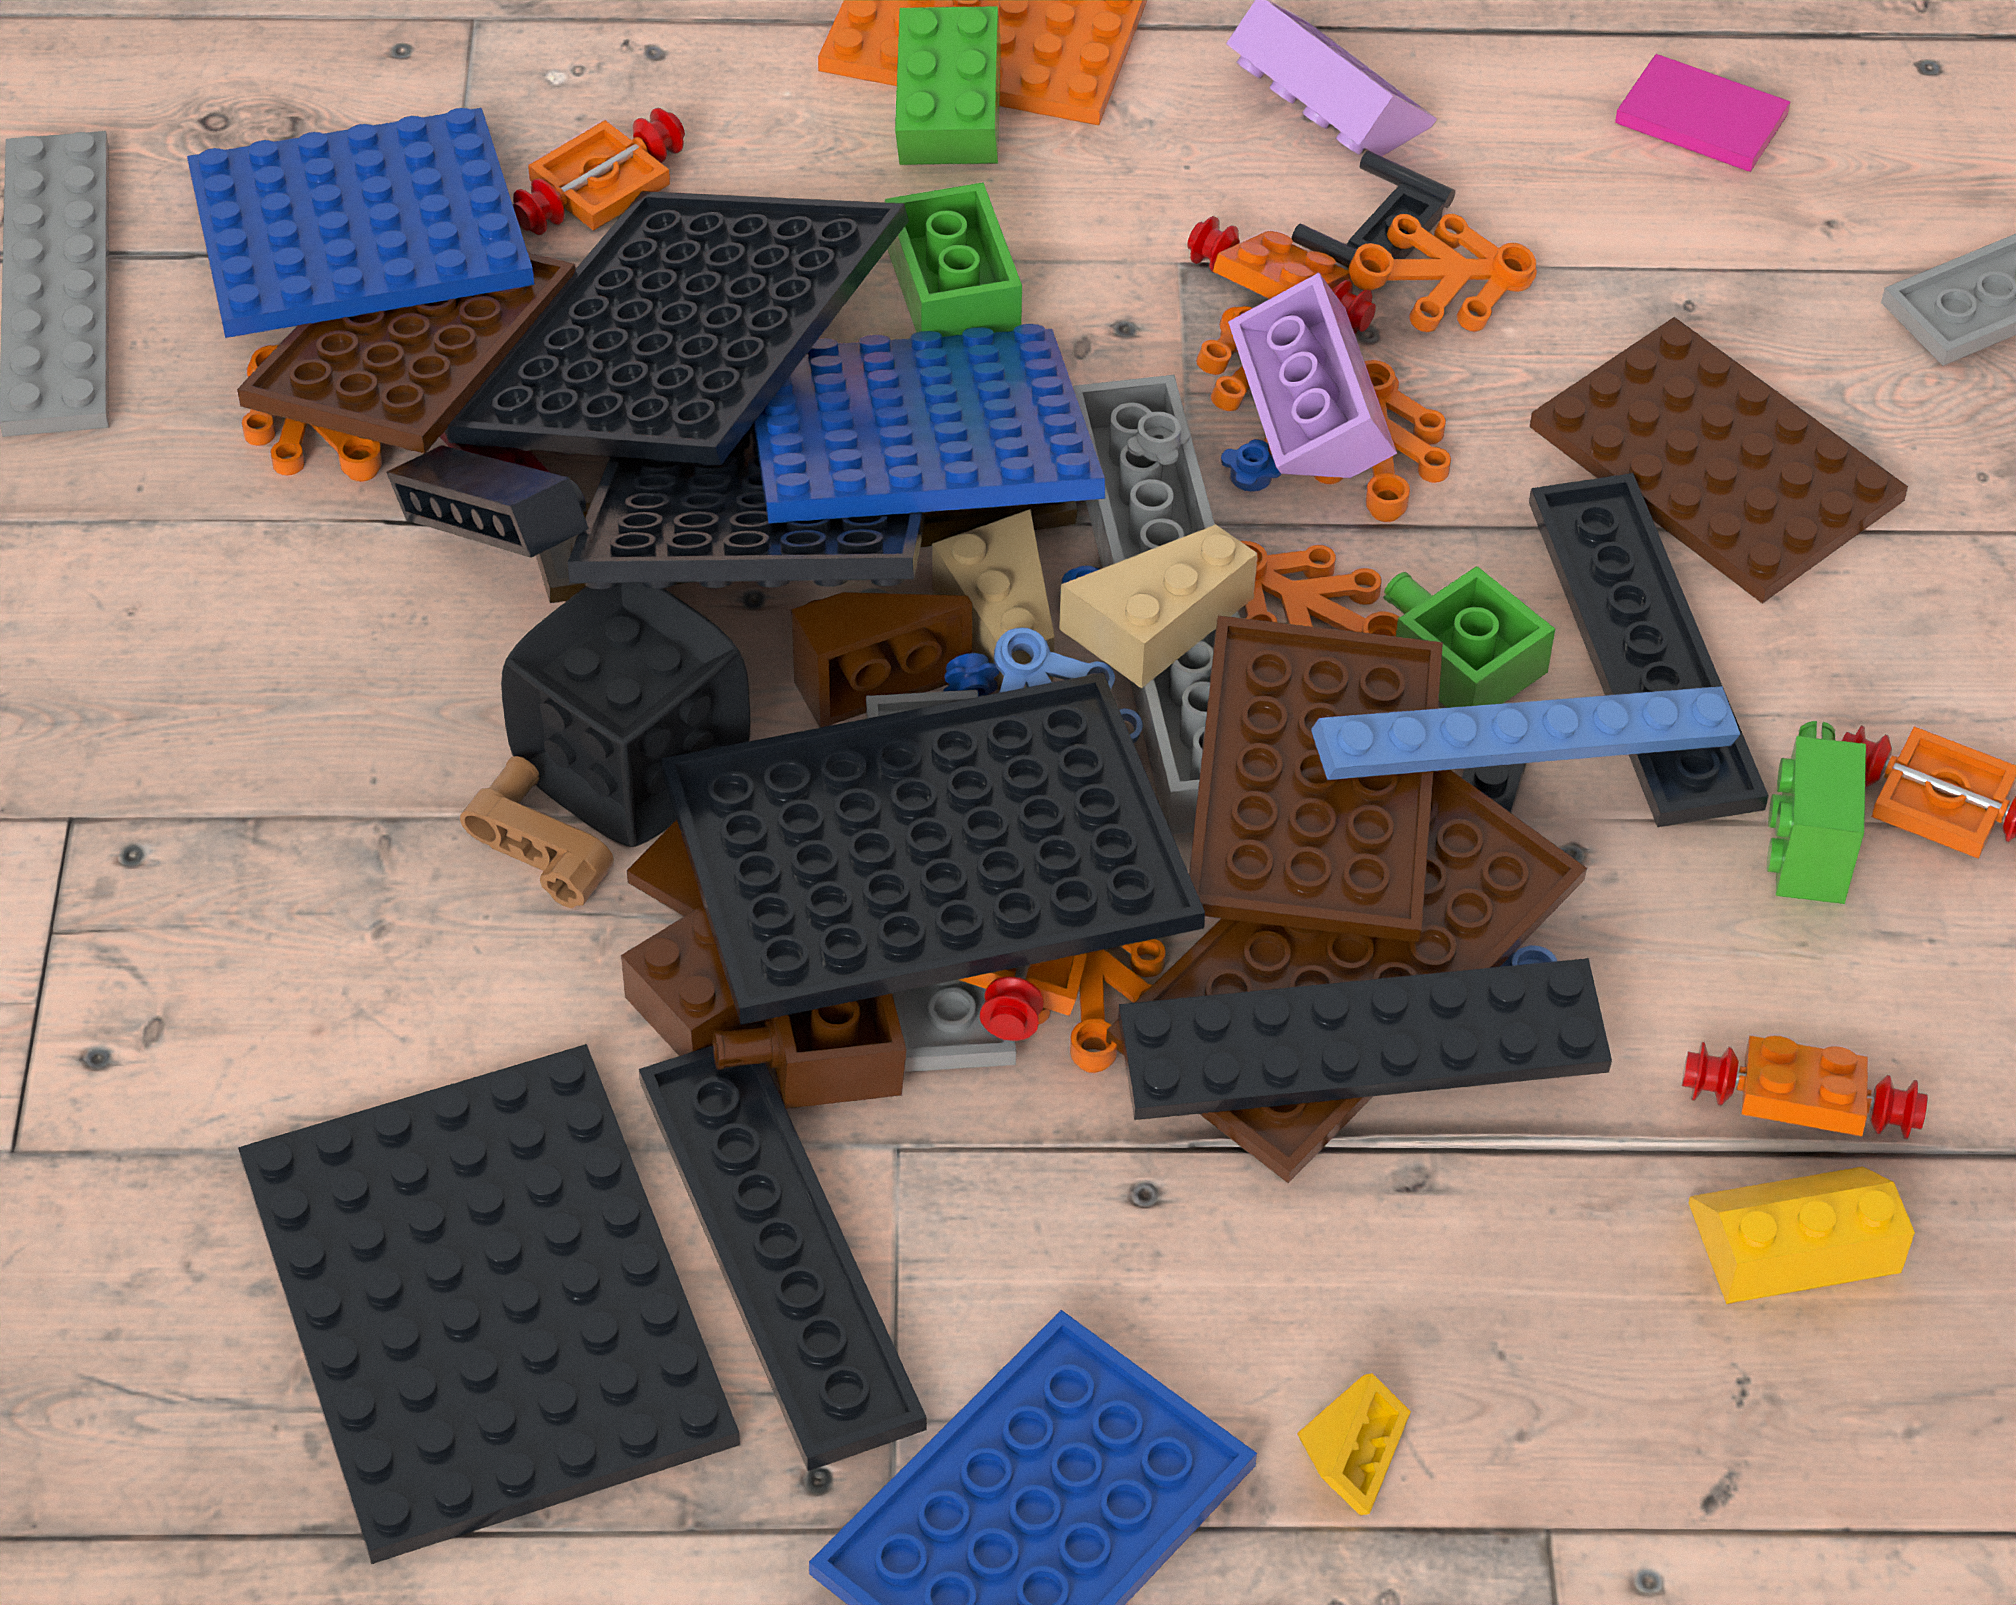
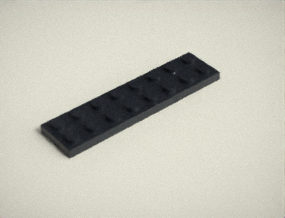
[1529,473,1769,828]
[1118,958,1612,1120]
[639,1045,927,1471]

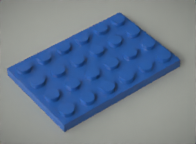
[809,1310,1257,1605]

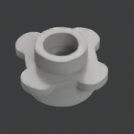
[1128,412,1190,465]

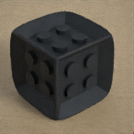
[501,582,751,847]

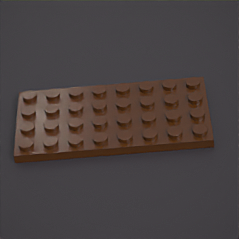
[1106,770,1587,1183]

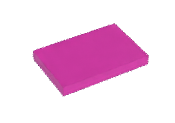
[1615,54,1790,172]

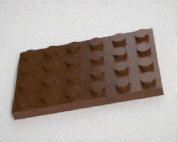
[237,253,576,454]
[1529,317,1908,604]
[1189,615,1443,942]

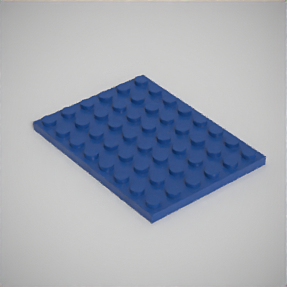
[753,324,1105,523]

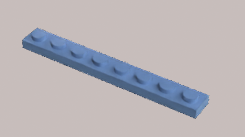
[1311,686,1740,780]

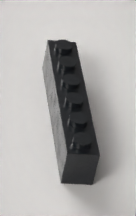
[386,445,589,558]

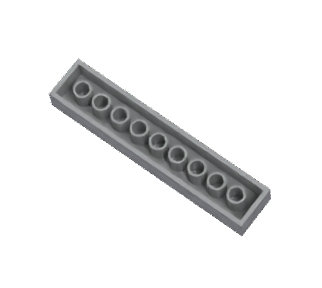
[1073,375,1240,834]

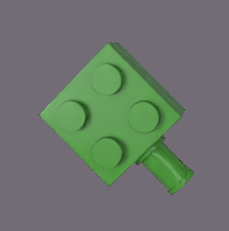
[1383,566,1555,708]
[1767,721,1866,904]

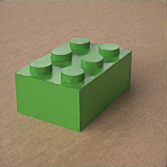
[895,6,1001,165]
[885,182,1022,337]

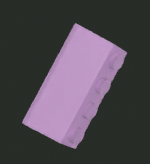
[1226,0,1437,156]
[1228,273,1397,478]

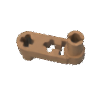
[460,756,614,909]

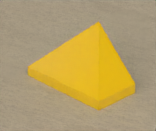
[1297,1373,1411,1515]

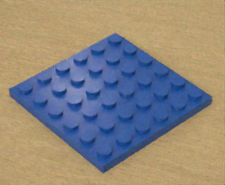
[187,108,535,338]

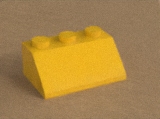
[1688,1166,1915,1304]

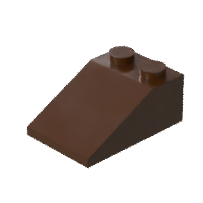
[791,592,973,727]

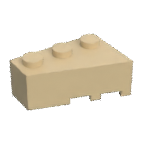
[932,509,1055,692]
[1059,525,1258,688]

